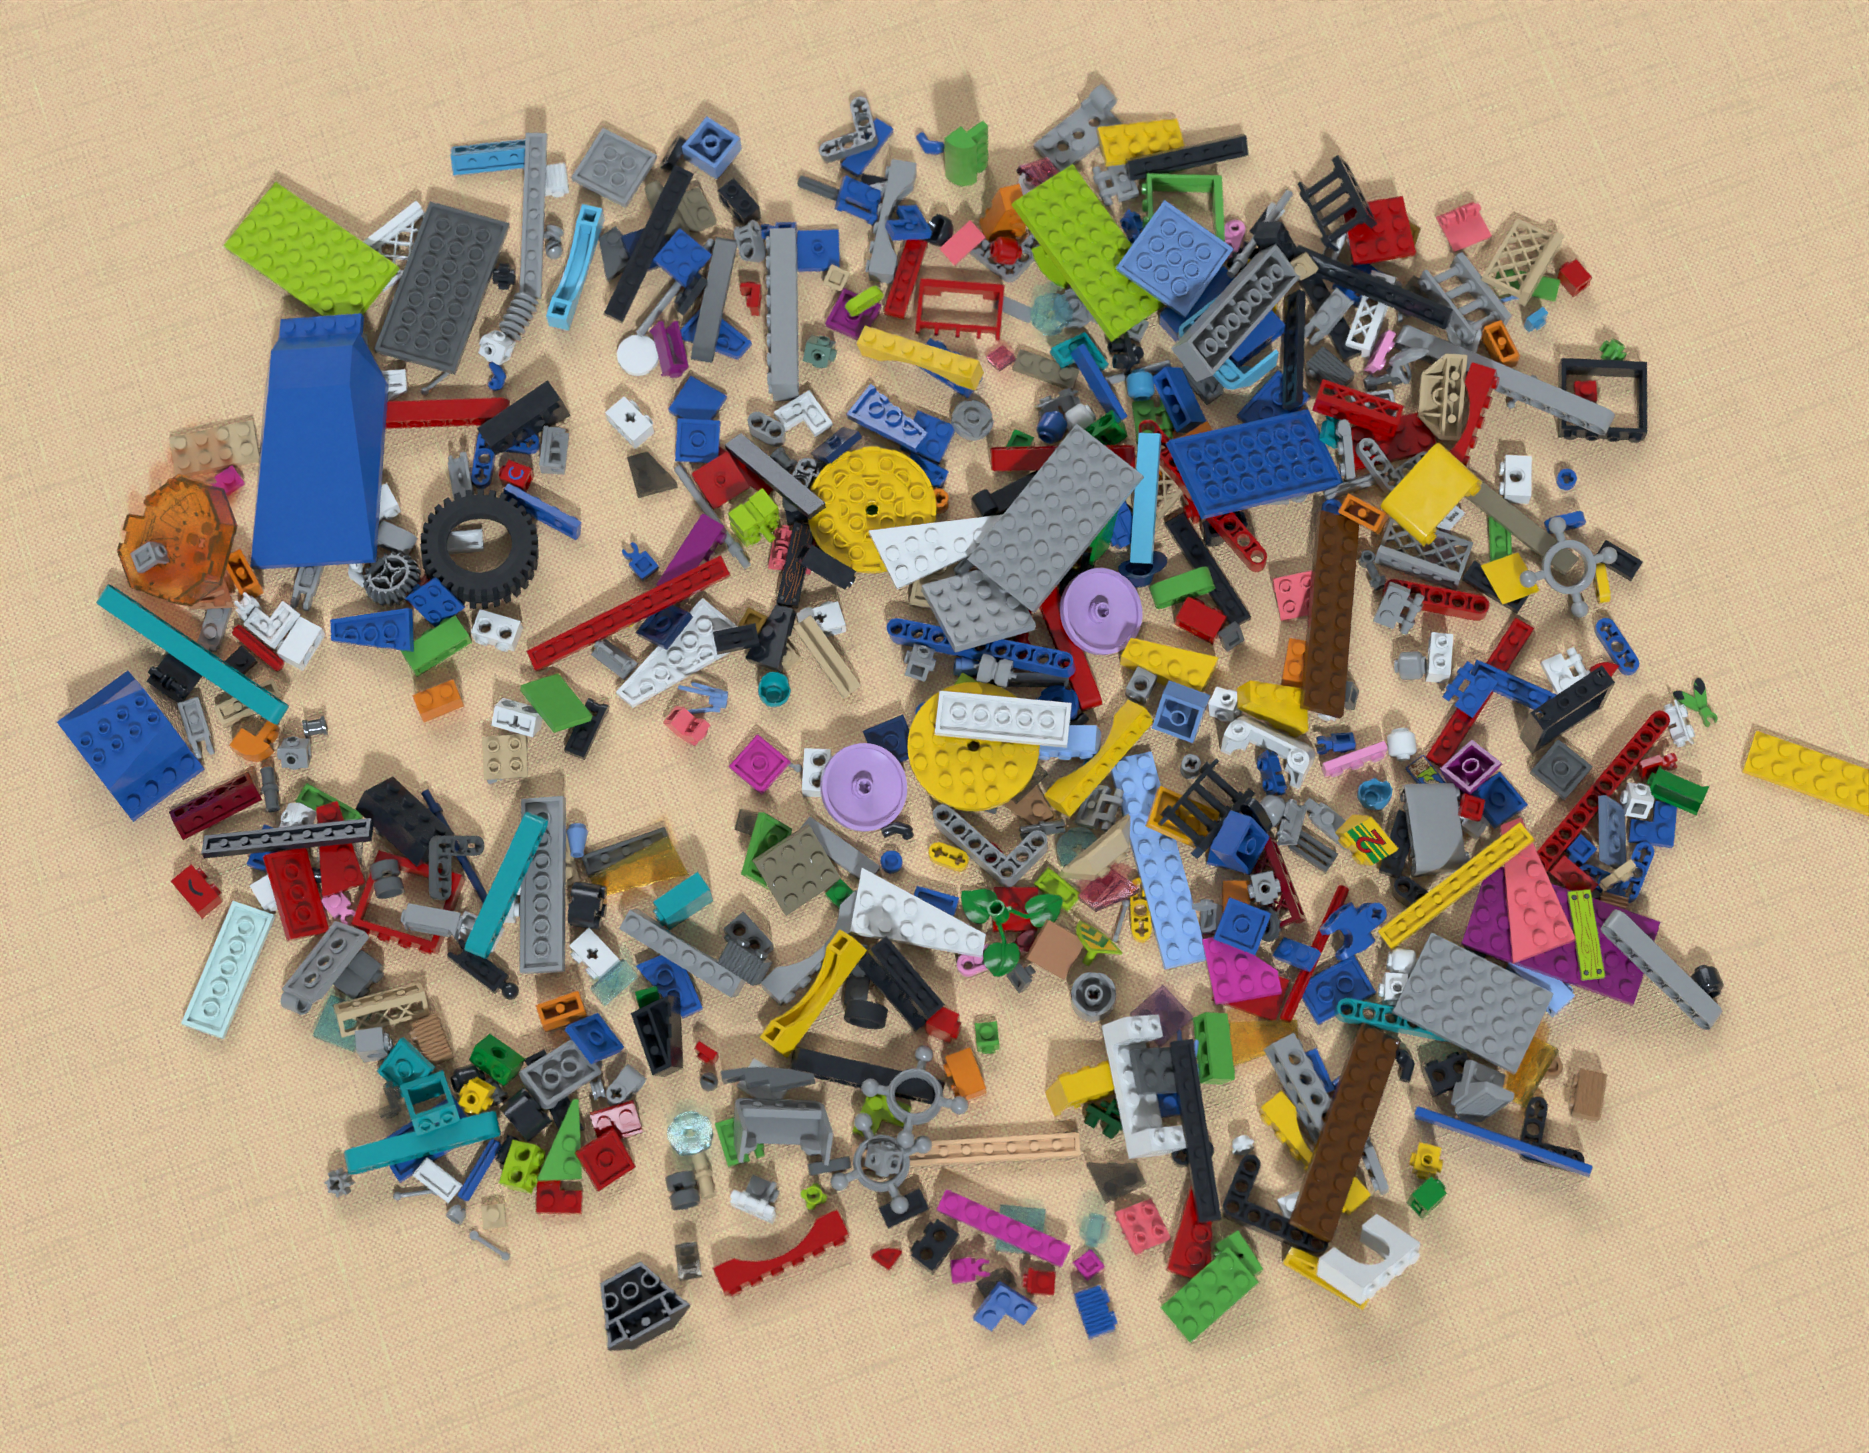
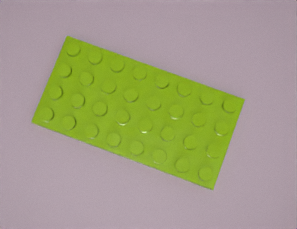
[1011,164,1165,342]
[223,182,400,316]

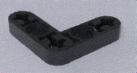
[1518,1096,1585,1172]

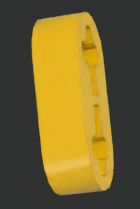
[1593,563,1611,603]
[928,842,969,872]

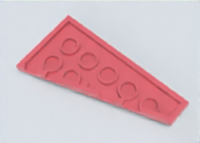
[1500,817,1576,964]

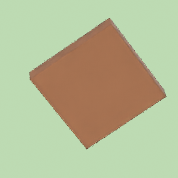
[1025,919,1083,980]

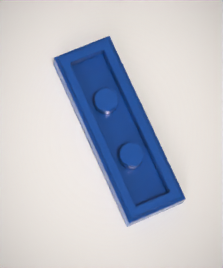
[841,118,894,178]

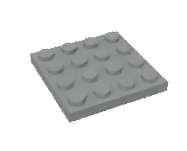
[921,569,1036,652]

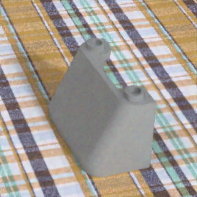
[1399,783,1470,878]

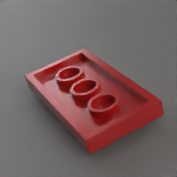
[1351,412,1436,470]
[263,848,329,941]

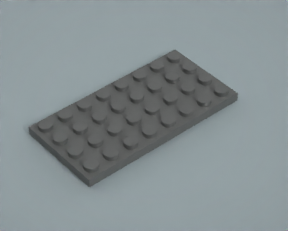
[374,201,510,375]

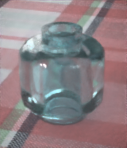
[1079,1212,1111,1248]

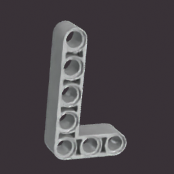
[933,804,1048,887]

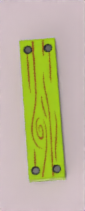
[1567,890,1605,981]

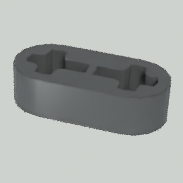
[807,1156,852,1175]

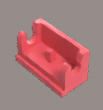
[939,220,986,266]

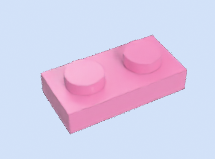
[1364,330,1396,374]

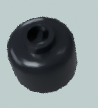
[1690,965,1724,999]
[450,1064,486,1094]

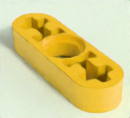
[1129,878,1152,943]

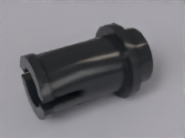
[495,1135,519,1165]

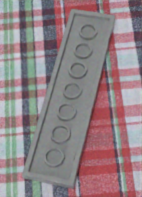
[520,796,566,974]

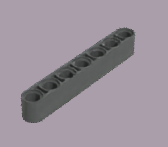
[691,237,737,363]

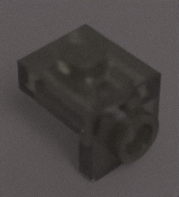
[734,808,758,837]
[379,1081,403,1119]
[674,1242,702,1281]
[976,1267,1017,1299]

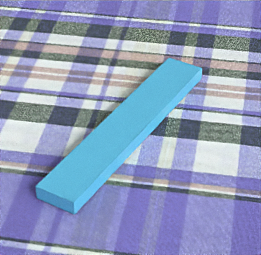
[1130,433,1162,564]

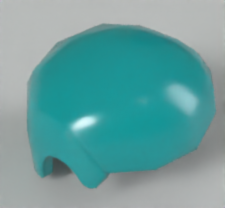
[758,672,791,708]

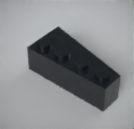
[477,380,571,455]

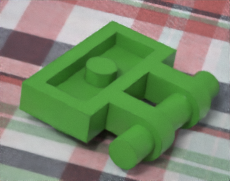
[1132,399,1174,444]
[715,1118,765,1168]

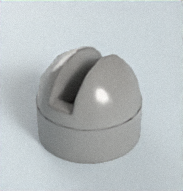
[545,241,562,259]
[446,1205,466,1225]

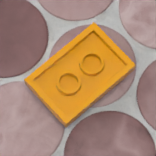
[1145,786,1220,853]

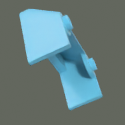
[1178,295,1279,390]

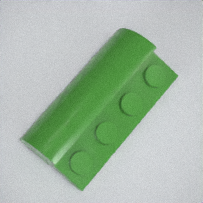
[944,120,988,186]

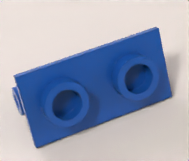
[1120,209,1143,245]
[909,452,949,489]
[1256,750,1287,796]

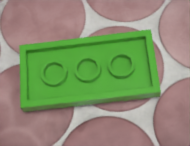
[1160,1247,1260,1343]

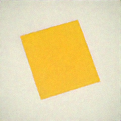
[1481,552,1540,605]

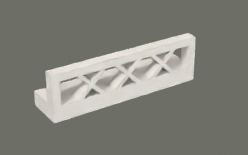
[1346,270,1396,359]

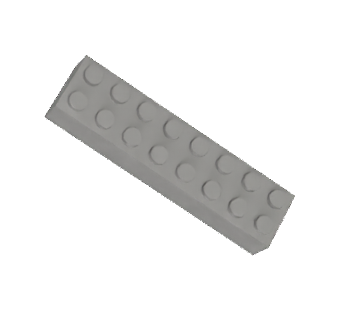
[766,228,799,401]
[1171,244,1300,382]

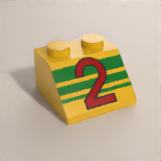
[1335,814,1398,866]

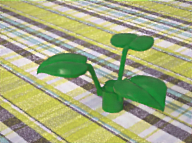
[961,889,1063,977]

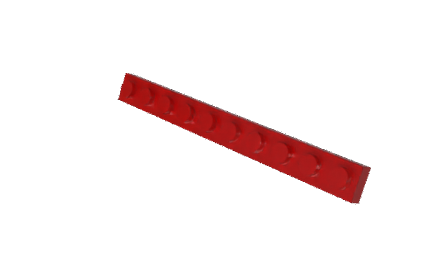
[526,555,731,671]

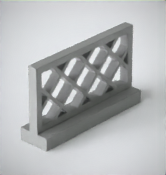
[1374,518,1473,591]

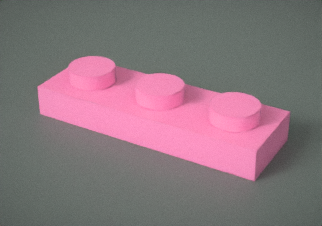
[1321,741,1388,777]

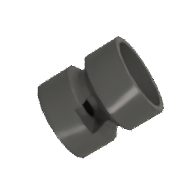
[370,859,405,899]
[665,1171,701,1210]

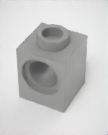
[1125,666,1157,704]

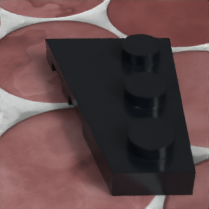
[745,604,796,673]

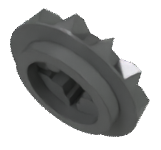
[1259,906,1282,942]

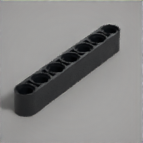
[789,1048,945,1105]

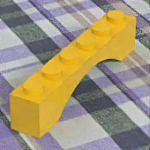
[856,326,984,391]
[1044,700,1154,817]
[759,929,867,1058]
[1259,1091,1371,1216]

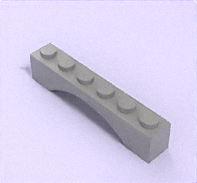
[865,159,917,284]
[761,890,858,1006]
[619,909,746,998]

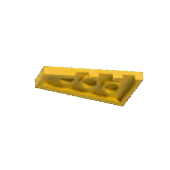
[1283,1247,1369,1311]

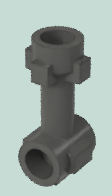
[1363,366,1403,391]
[1358,550,1386,591]

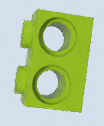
[499,1140,546,1194]

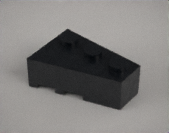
[631,995,683,1077]

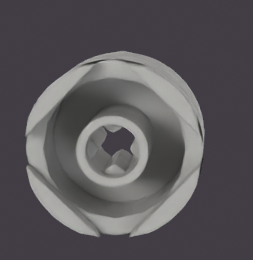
[1071,972,1116,1023]

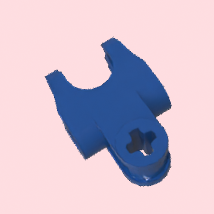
[1319,902,1387,960]

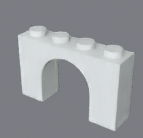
[1317,1214,1420,1304]

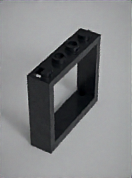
[1558,358,1647,443]
[1519,665,1615,754]

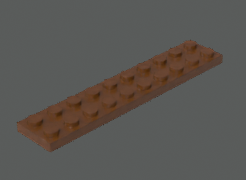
[1300,510,1360,719]
[1288,1022,1401,1243]

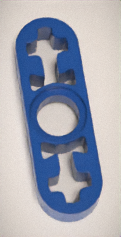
[1594,618,1639,676]

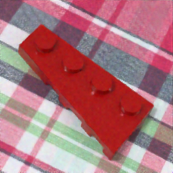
[316,801,366,899]
[1165,1185,1213,1279]

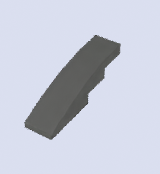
[721,1067,816,1093]

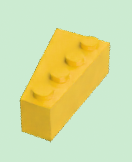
[1120,638,1219,692]

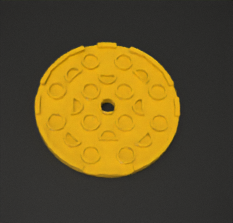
[808,446,937,574]
[908,682,1040,811]

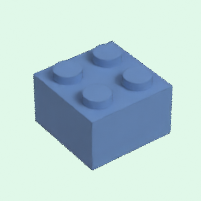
[682,117,742,180]
[1152,680,1210,743]

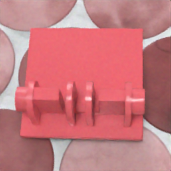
[1436,201,1492,252]
[768,525,816,575]
[1272,570,1312,621]
[1115,1198,1171,1256]

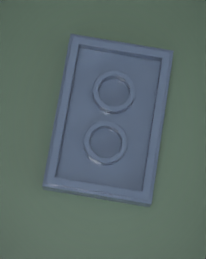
[1598,795,1626,869]

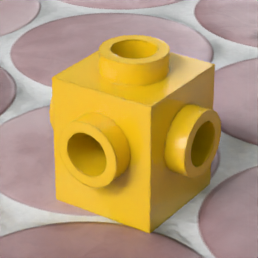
[458,1077,496,1115]
[1409,1142,1443,1180]

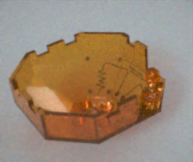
[117,474,238,607]

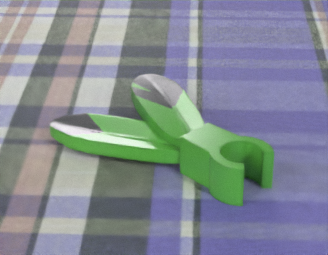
[1673,678,1718,727]

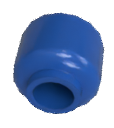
[1036,411,1068,444]

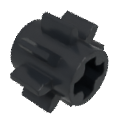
[493,263,516,290]

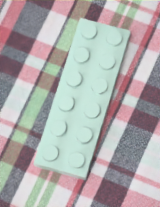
[181,901,275,1039]

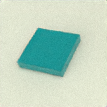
[377,1037,435,1096]

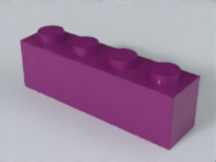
[656,513,727,603]

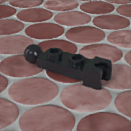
[447,939,519,1000]

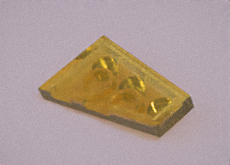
[1229,1020,1298,1067]
[1506,1036,1559,1108]

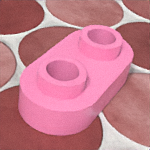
[1224,220,1245,260]
[957,944,990,977]

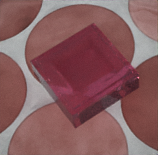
[986,345,1016,372]

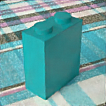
[653,872,713,931]

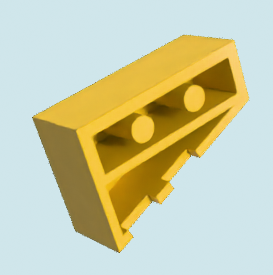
[1237,680,1308,738]
[1045,1060,1116,1117]

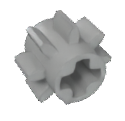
[324,1167,355,1198]

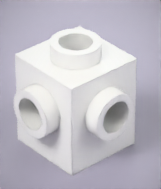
[478,330,516,365]
[1208,687,1243,722]
[1620,782,1654,819]
[279,803,316,828]
[1378,972,1408,1007]

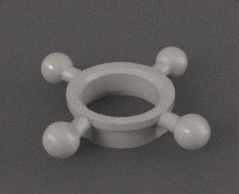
[1519,517,1617,618]
[861,1045,968,1148]
[830,1113,932,1214]

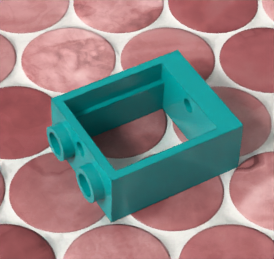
[400,1070,460,1136]

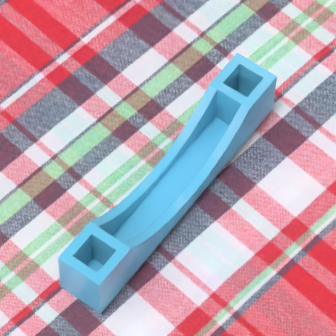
[546,204,605,331]

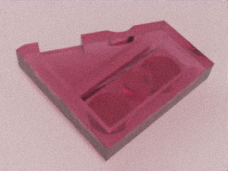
[1016,157,1059,187]
[1078,867,1140,912]

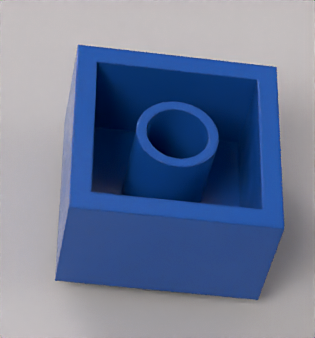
[1210,810,1270,875]

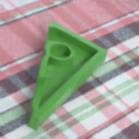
[537,1099,582,1181]

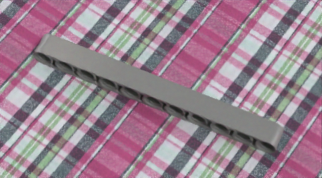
[1394,325,1615,435]

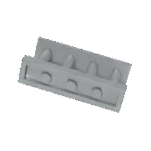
[1417,252,1512,346]

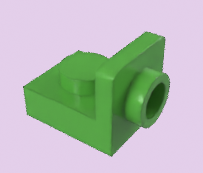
[975,1021,1000,1054]

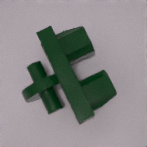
[1084,1098,1123,1139]

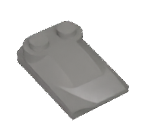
[519,1040,603,1110]

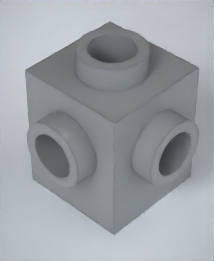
[904,643,937,682]
[277,736,312,770]
[1247,871,1281,905]
[865,1142,903,1177]

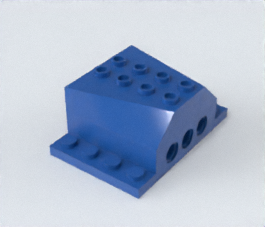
[57,671,205,822]

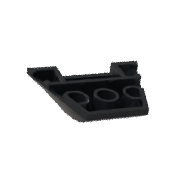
[600,1261,690,1351]

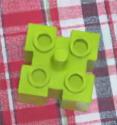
[728,488,780,548]

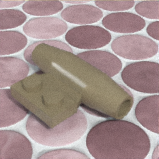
[644,181,717,241]

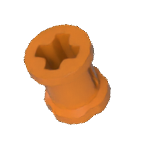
[934,488,949,514]

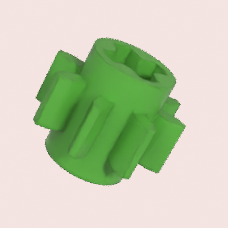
[1599,338,1627,361]

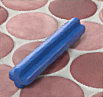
[457,1139,502,1202]

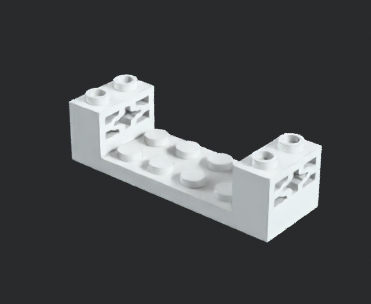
[1102,1015,1186,1159]

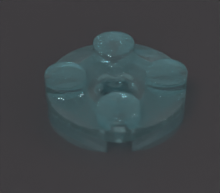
[1030,293,1073,336]
[1057,827,1097,867]
[667,1111,713,1156]

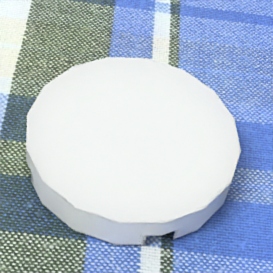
[617,335,659,376]

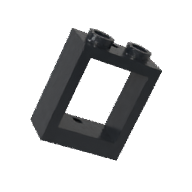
[795,542,856,590]

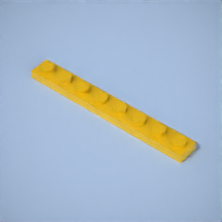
[1378,822,1535,950]

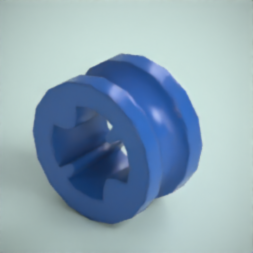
[1556,469,1577,491]

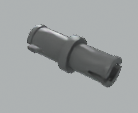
[260,767,280,812]
[1019,819,1065,840]

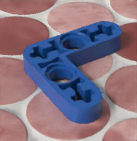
[471,433,540,489]
[1580,842,1655,903]

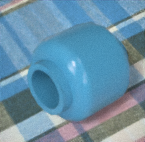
[1126,369,1155,401]

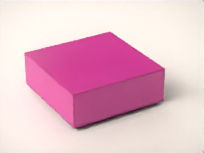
[1073,1249,1105,1282]

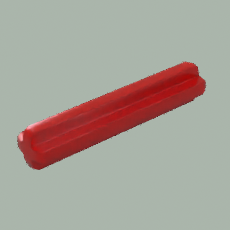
[232,625,285,672]

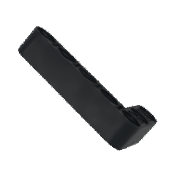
[1222,1154,1329,1257]

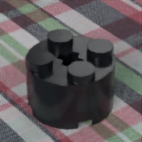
[568,882,607,930]
[499,1088,552,1142]

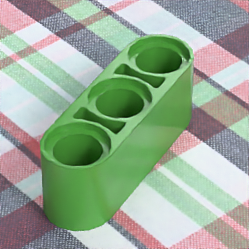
[1149,567,1215,609]

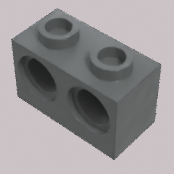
[723,911,774,955]

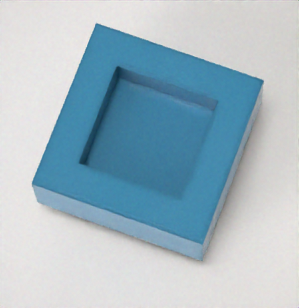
[1524,307,1548,333]

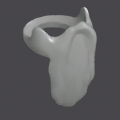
[1389,347,1430,384]

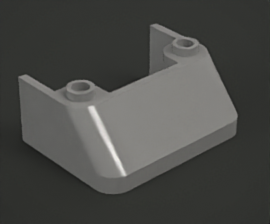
[734,1098,833,1165]

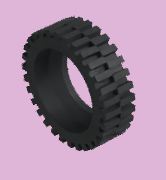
[420,489,539,609]

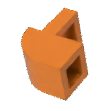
[229,721,279,762]

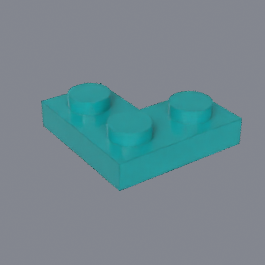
[1050,332,1109,371]

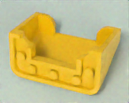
[1380,443,1483,547]

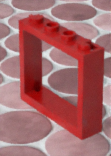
[351,850,465,955]

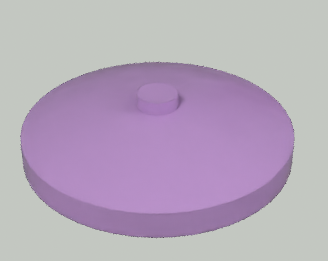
[1060,568,1143,655]
[820,743,907,832]

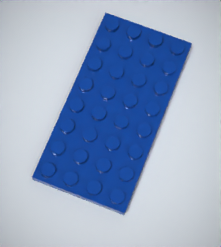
[1166,409,1344,519]

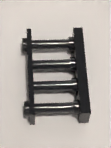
[1297,155,1378,253]
[1158,758,1256,859]
[857,936,945,1032]

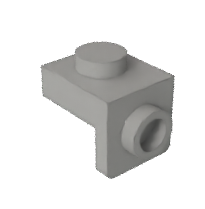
[1192,899,1223,935]

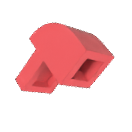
[663,706,710,746]

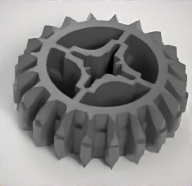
[363,551,421,607]

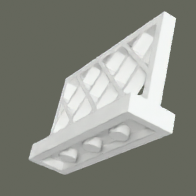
[363,201,425,293]

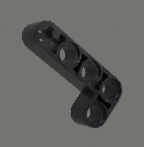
[971,470,1039,518]

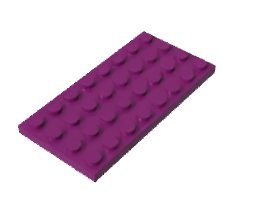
[1461,866,1661,1006]

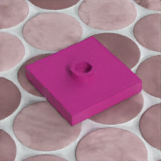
[729,734,791,795]

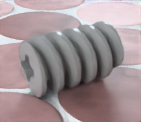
[499,292,539,341]

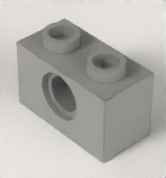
[355,1027,394,1063]

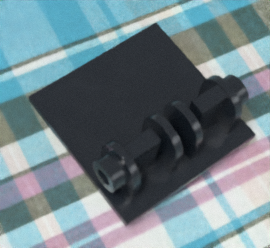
[146,653,203,703]

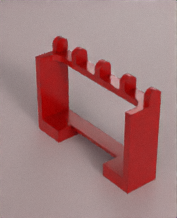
[915,278,1005,341]

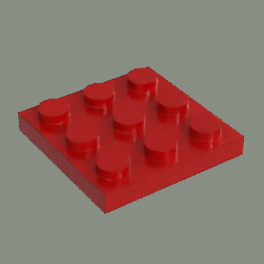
[1342,196,1416,266]

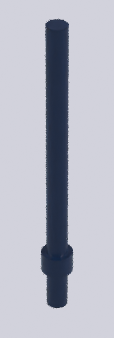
[421,789,488,904]

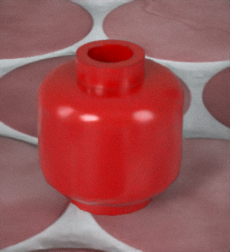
[990,236,1022,265]

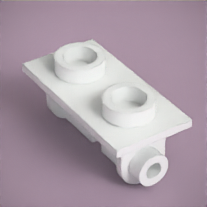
[1663,700,1695,747]

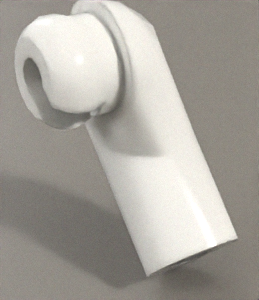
[348,563,364,588]

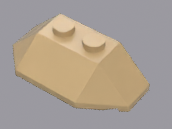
[1418,354,1467,441]
[1060,814,1131,881]

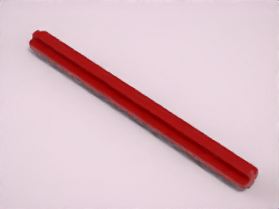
[1280,885,1349,1023]

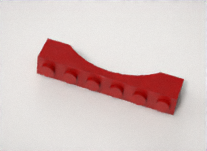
[1449,362,1500,468]
[713,1209,850,1297]

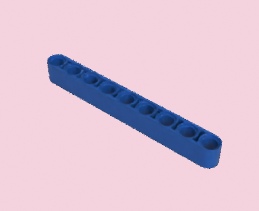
[886,618,1076,678]

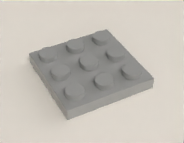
[571,128,657,208]

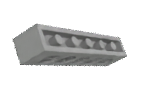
[1264,1033,1332,1146]

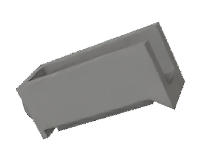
[401,903,463,942]

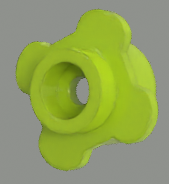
[800,1183,827,1210]

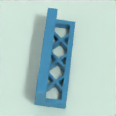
[450,139,526,176]

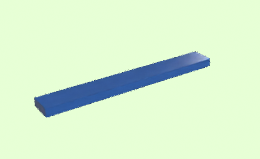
[1414,1106,1593,1178]

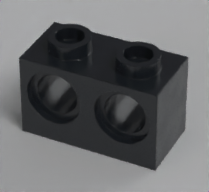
[718,178,761,227]
[1422,1052,1469,1098]
[910,1219,960,1275]

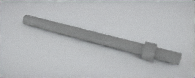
[1227,190,1293,278]
[636,238,715,337]
[674,465,751,569]

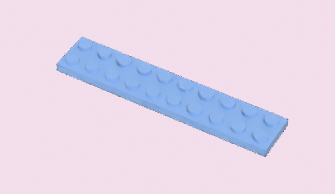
[1111,752,1206,970]

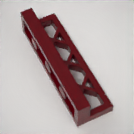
[169,772,262,840]
[1254,837,1307,928]

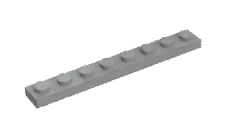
[520,133,548,299]

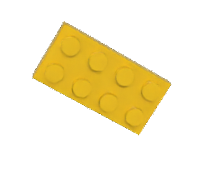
[1096,118,1185,167]

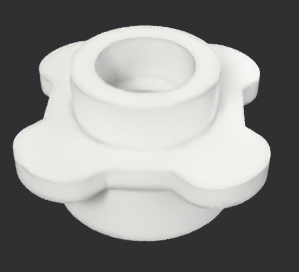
[1232,1135,1254,1155]

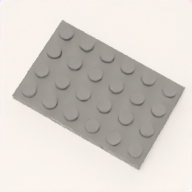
[1392,932,1554,1074]

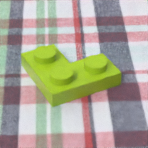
[853,1094,912,1137]

